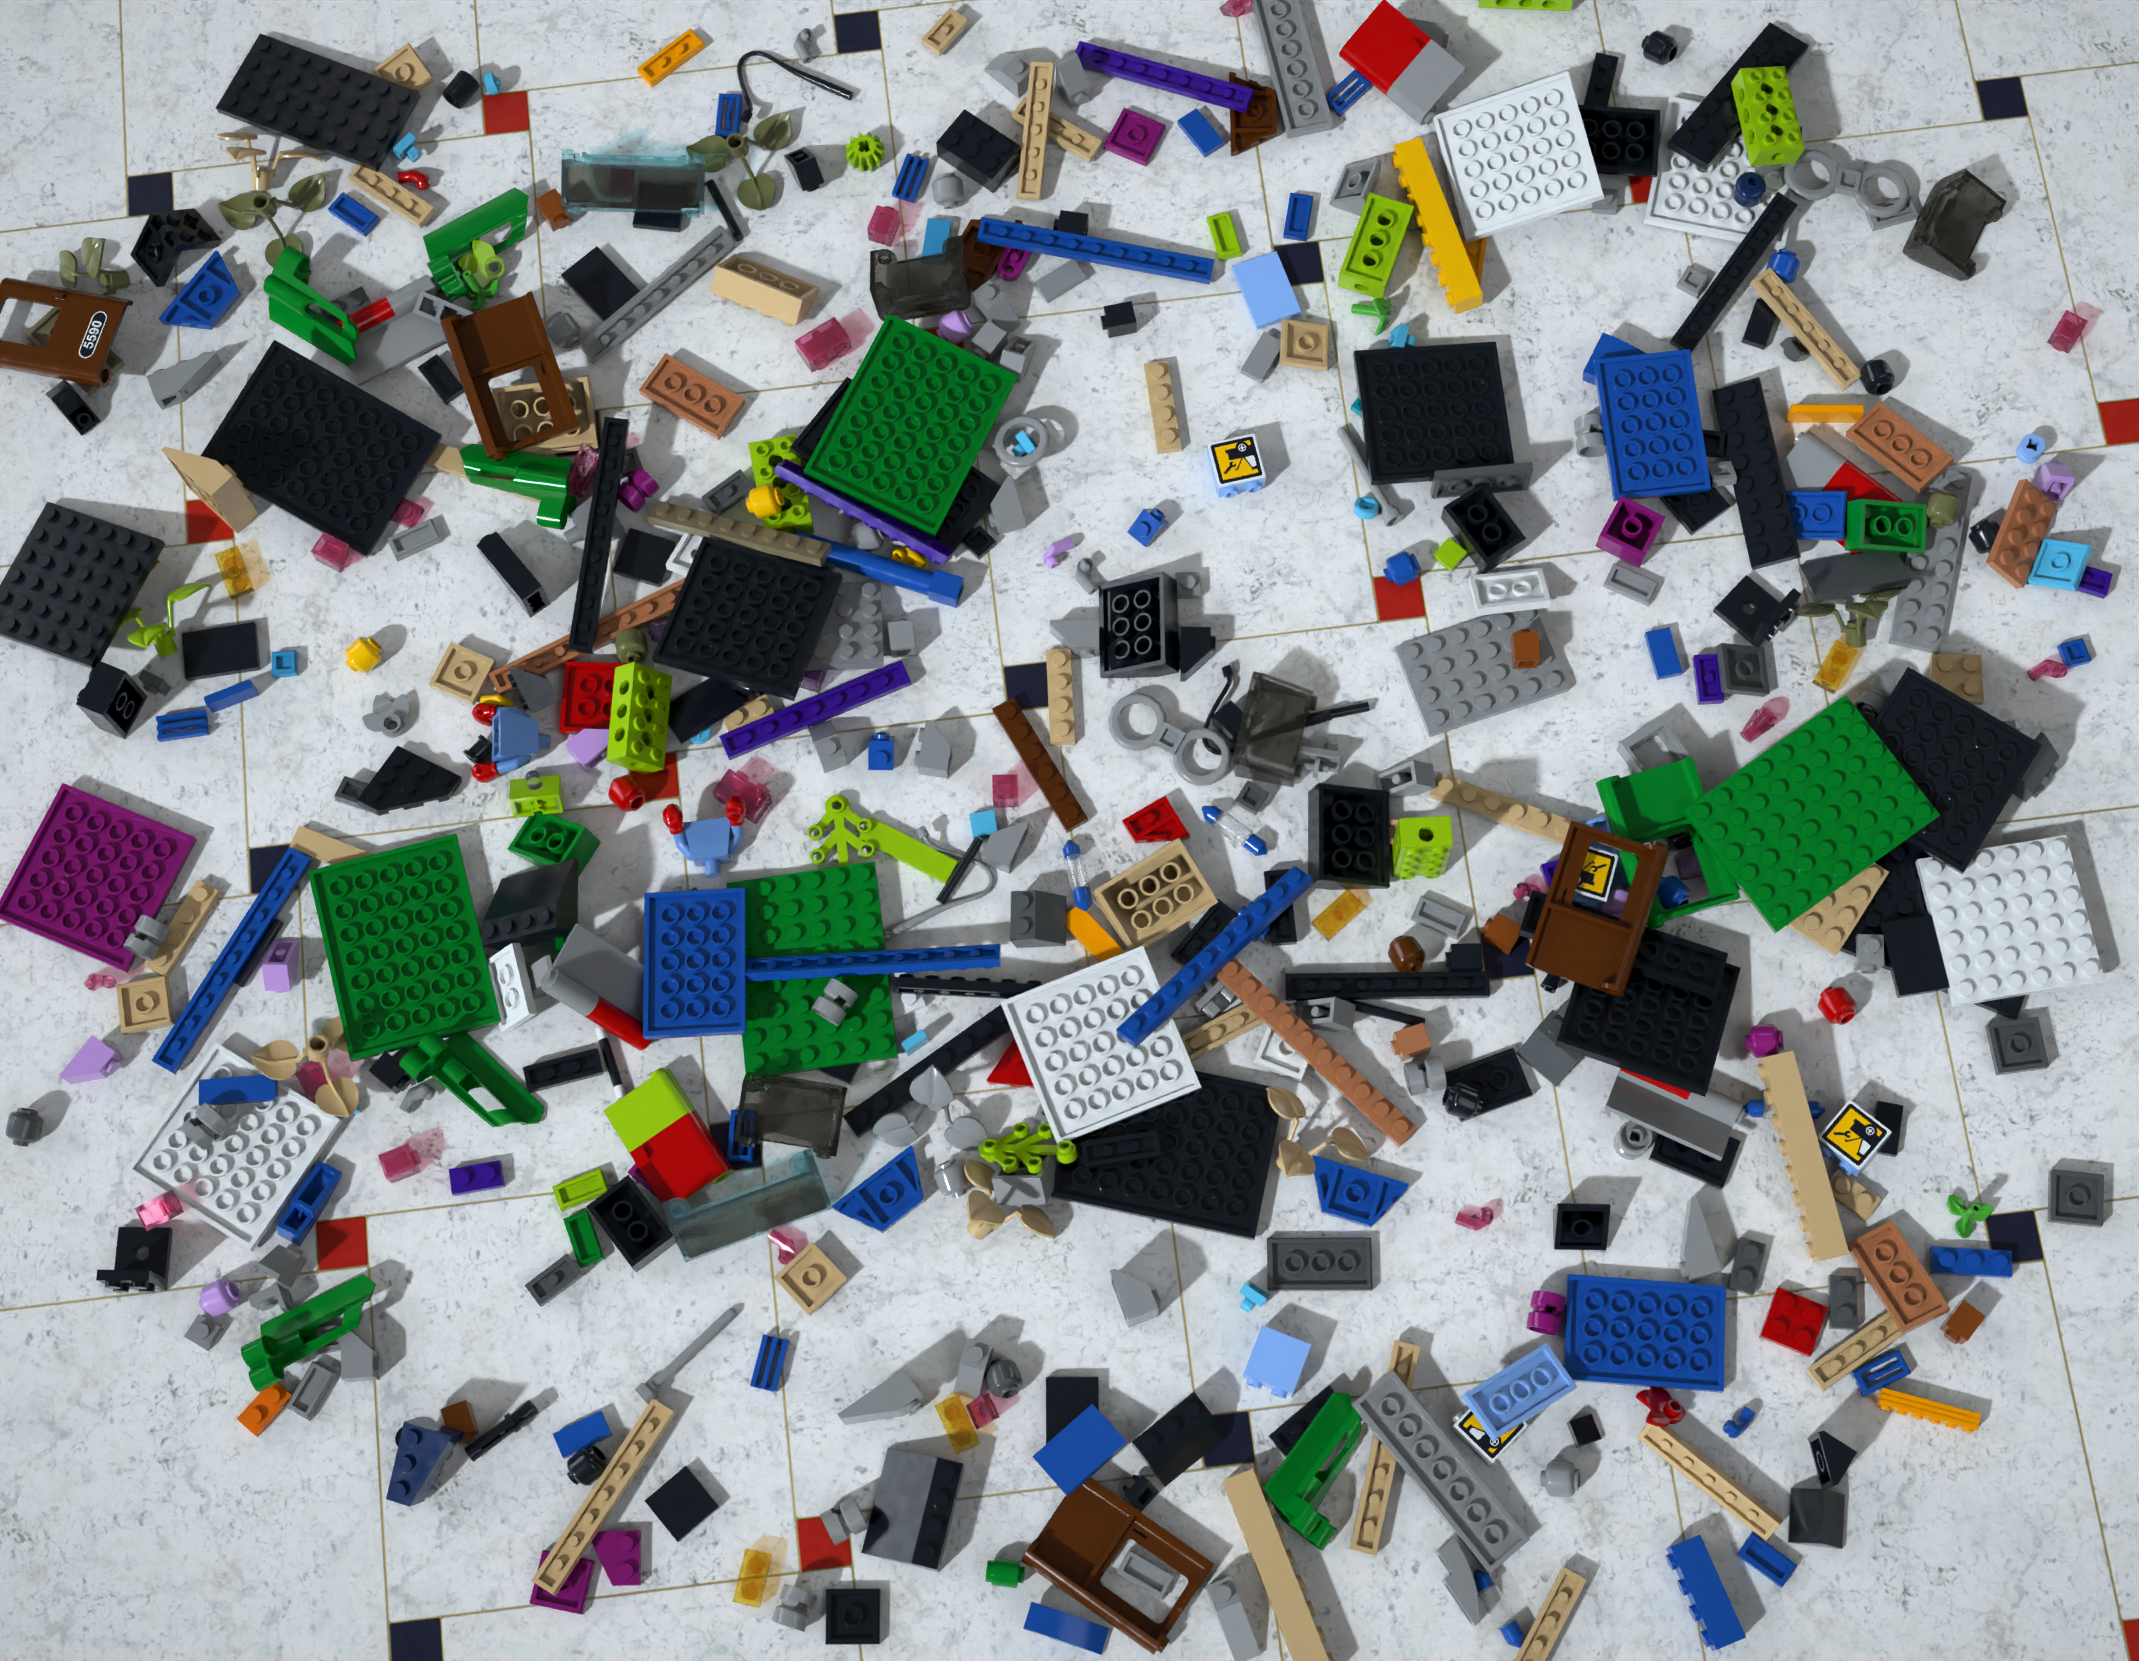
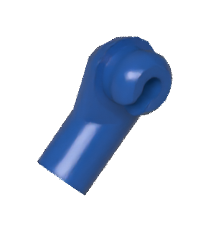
[1723,1407,1756,1439]

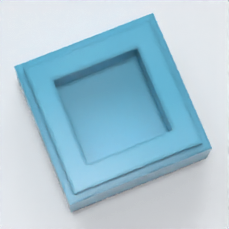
[969,810,997,839]
[901,1029,929,1056]

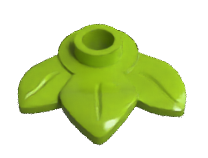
[458,240,505,288]

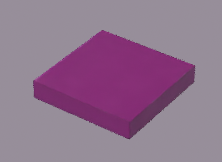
[1104,108,1166,167]
[530,1550,596,1615]

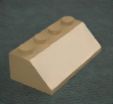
[710,254,820,326]

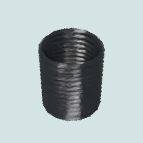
[442,70,480,109]

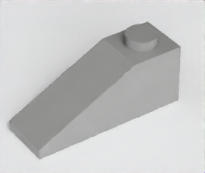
[1678,1195,1722,1283]
[1205,1576,1261,1661]

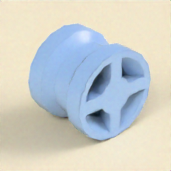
[2016,434,2045,464]

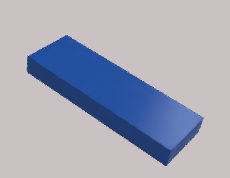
[199,1075,278,1106]

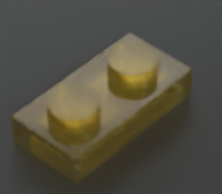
[214,546,255,599]
[1812,640,1858,694]
[1311,889,1366,942]
[934,1394,981,1455]
[733,1548,772,1608]

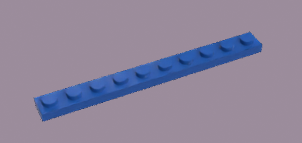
[977,217,1214,284]
[151,847,313,1074]
[1116,866,1314,1048]
[745,944,1001,982]

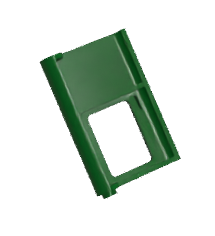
[1596,756,1741,930]

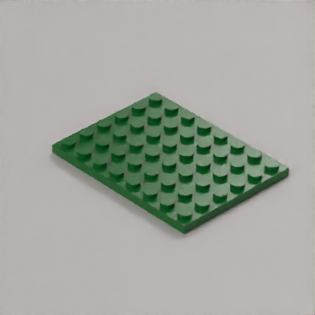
[803,313,1018,538]
[1682,695,1940,934]
[308,834,501,1062]
[726,861,899,1080]

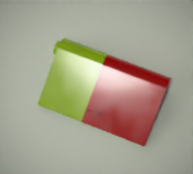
[603,1068,734,1213]

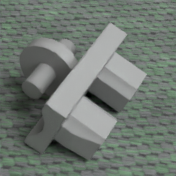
[1294,738,1342,778]
[1194,976,1236,1019]

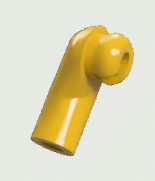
[892,547,929,569]

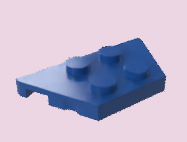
[159,251,241,330]
[832,1145,924,1233]
[1312,1155,1409,1228]

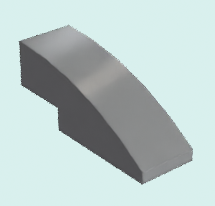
[412,291,474,324]
[1435,1538,1480,1627]

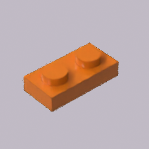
[237,1383,292,1437]

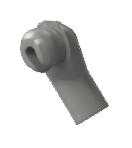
[794,28,813,64]
[1075,558,1098,595]

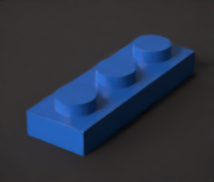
[1930,1246,2012,1278]

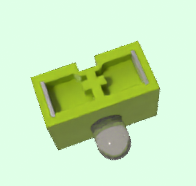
[509,770,564,818]

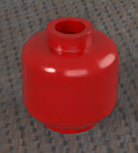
[608,775,646,812]
[1818,987,1857,1025]

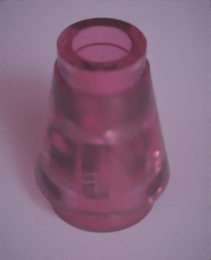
[1740,706,1777,743]

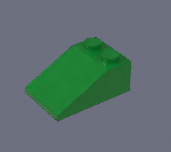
[1845,499,1927,554]
[508,811,601,878]

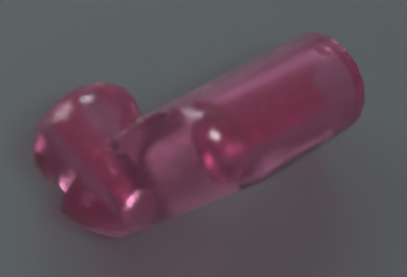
[2027,660,2068,681]
[1513,882,1544,900]
[84,973,117,991]
[1455,1207,1494,1231]
[767,1228,796,1265]

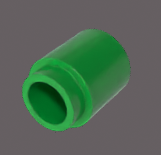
[985,1558,1025,1588]

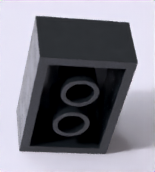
[936,109,1021,193]
[1441,482,1526,574]
[76,661,148,739]
[586,1175,678,1273]

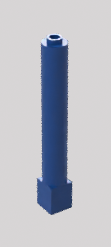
[792,530,965,608]

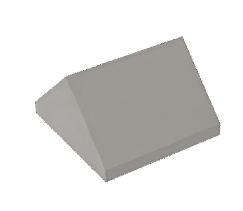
[1329,159,1382,216]

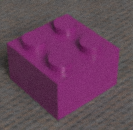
[1596,495,1665,568]

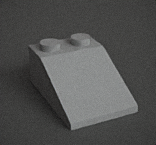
[838,1368,925,1425]

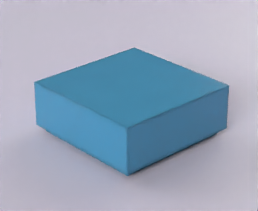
[272,650,298,678]

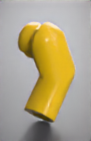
[480,694,516,707]

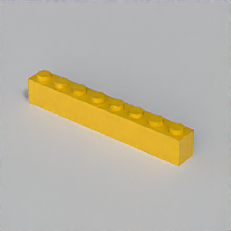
[1391,137,1483,314]

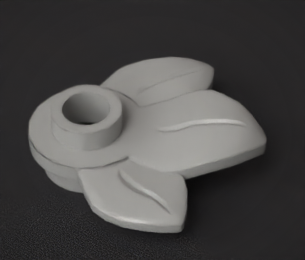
[362,694,410,738]

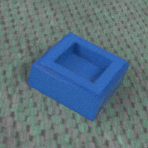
[2057,638,2091,669]

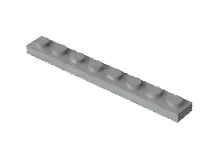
[577,225,735,364]

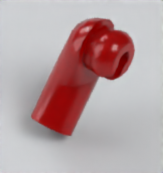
[397,170,430,190]

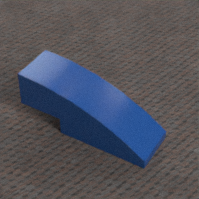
[276,1161,342,1246]
[1023,1602,1109,1655]

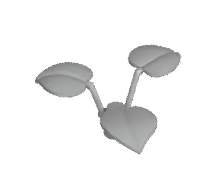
[872,1064,990,1150]

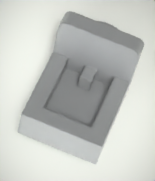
[1854,934,1884,974]

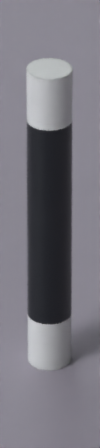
[595,1027,626,1100]

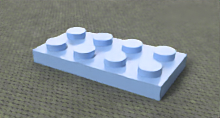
[1462,1343,1577,1441]

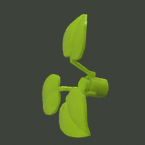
[121,582,212,658]

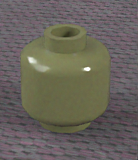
[1926,490,1961,529]
[615,628,648,663]

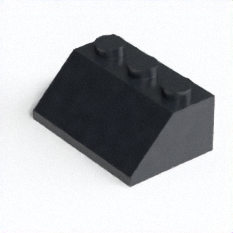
[1132,1392,1227,1487]

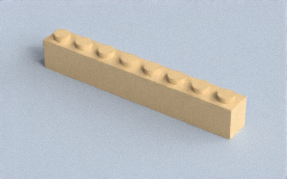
[1756,1051,1849,1263]
[1222,1468,1335,1661]

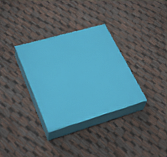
[2027,538,2093,592]

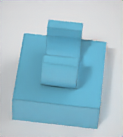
[392,132,420,163]
[1387,323,1417,348]
[1011,430,1038,457]
[1239,1280,1270,1312]

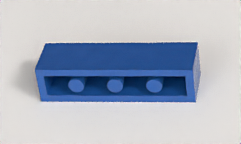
[1666,1535,1746,1651]

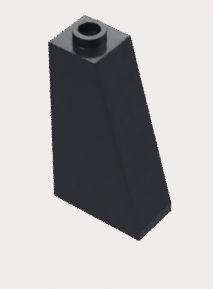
[476,531,550,618]

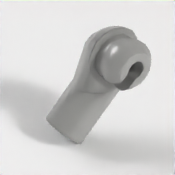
[399,1083,435,1114]

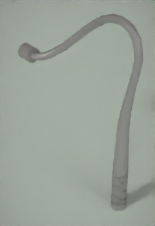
[884,826,994,942]

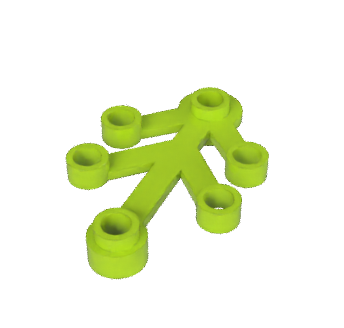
[807,795,875,866]
[978,1122,1077,1173]

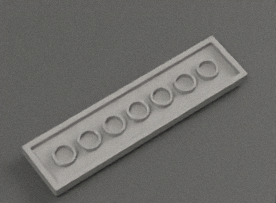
[1250,0,1333,139]
[1888,469,1972,654]
[1351,1370,1530,1574]

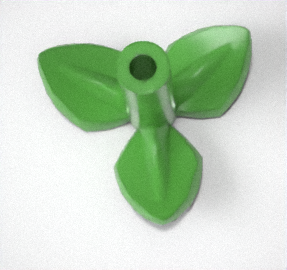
[463,270,500,311]
[1351,298,1392,336]
[1947,1195,1993,1239]

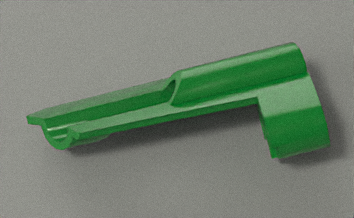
[423,187,528,303]
[263,246,359,366]
[459,444,576,530]
[399,1031,544,1127]
[241,1274,376,1392]
[1264,1392,1362,1551]

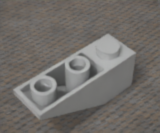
[147,351,222,410]

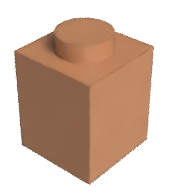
[1390,1023,1432,1062]

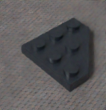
[357,746,462,816]

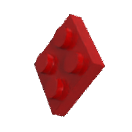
[1759,1287,1828,1357]

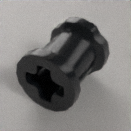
[463,734,492,764]

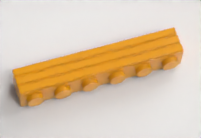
[1876,1388,1981,1433]

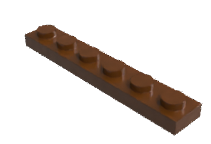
[992,697,1088,833]

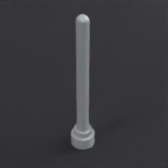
[1337,427,1403,527]
[635,1308,736,1404]

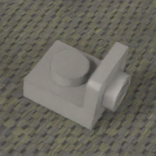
[248,1284,293,1313]

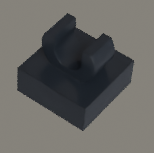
[1122,1475,1159,1512]

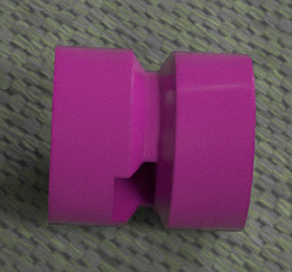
[618,467,660,513]
[1526,1290,1566,1335]

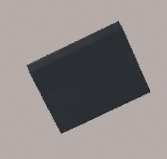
[1553,1203,1611,1250]
[1808,1431,1857,1490]
[1788,1488,1845,1549]

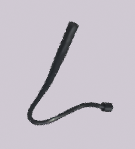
[737,51,853,123]
[1202,665,1332,755]

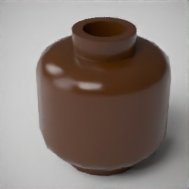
[1388,935,1426,973]

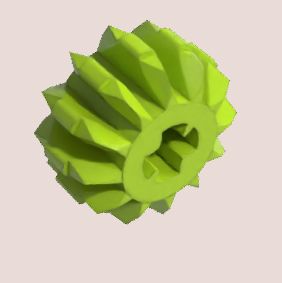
[846,132,885,173]

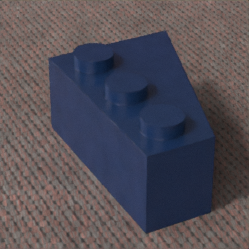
[386,1417,465,1507]

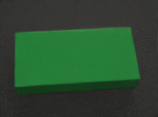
[563,1210,605,1269]

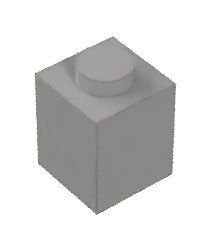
[971,321,1008,363]
[888,618,917,658]

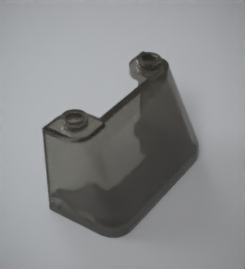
[1903,169,2007,281]
[870,235,971,321]
[1233,671,1318,787]
[734,1072,847,1159]

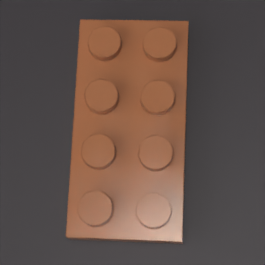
[639,353,746,440]
[1846,402,1954,494]
[1986,479,2057,589]
[1847,1220,1950,1335]

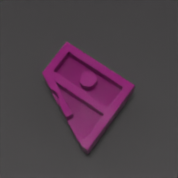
[592,1530,641,1586]

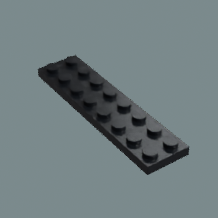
[1667,23,1809,171]
[1712,377,1801,570]
[1518,890,1728,999]

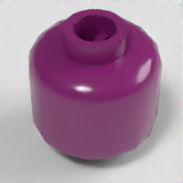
[1745,1024,1784,1058]

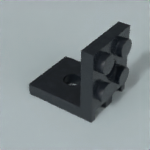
[130,208,222,287]
[1713,575,1801,647]
[96,1227,173,1293]

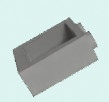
[1617,716,1696,774]

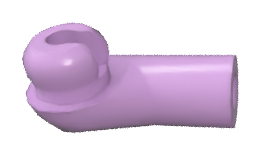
[1043,537,1074,569]

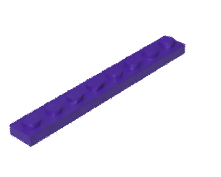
[1075,41,1254,113]
[774,459,955,565]
[719,660,912,761]

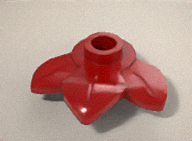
[1635,1387,1685,1427]

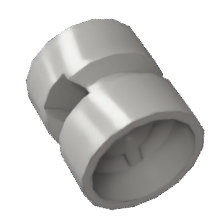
[1574,414,1606,458]
[1855,675,1897,720]
[123,915,171,961]
[811,978,859,1026]
[1403,1056,1447,1096]
[180,1102,230,1151]
[1614,1121,1652,1160]
[820,1497,869,1546]
[772,1584,817,1632]

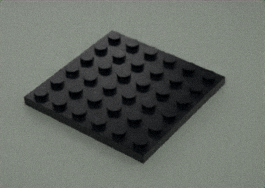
[1353,341,1515,485]
[0,502,165,669]
[652,536,843,701]
[1871,667,2042,874]
[1555,963,1741,1097]

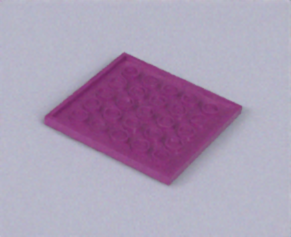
[0,783,197,973]

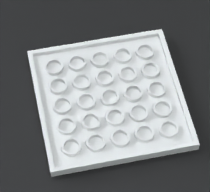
[1433,71,1605,243]
[1643,96,1808,250]
[1915,835,2105,1007]
[1000,946,1201,1144]
[125,1042,342,1251]

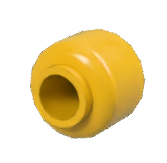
[746,483,784,519]
[345,636,382,673]

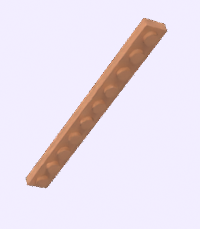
[488,577,686,696]
[1214,958,1418,1147]

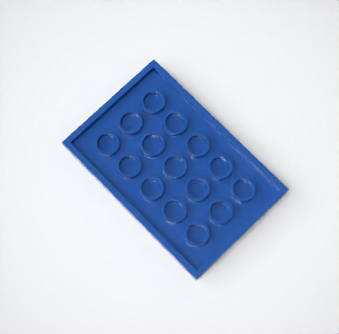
[1593,349,1711,502]
[643,887,747,1040]
[1563,1274,1726,1393]

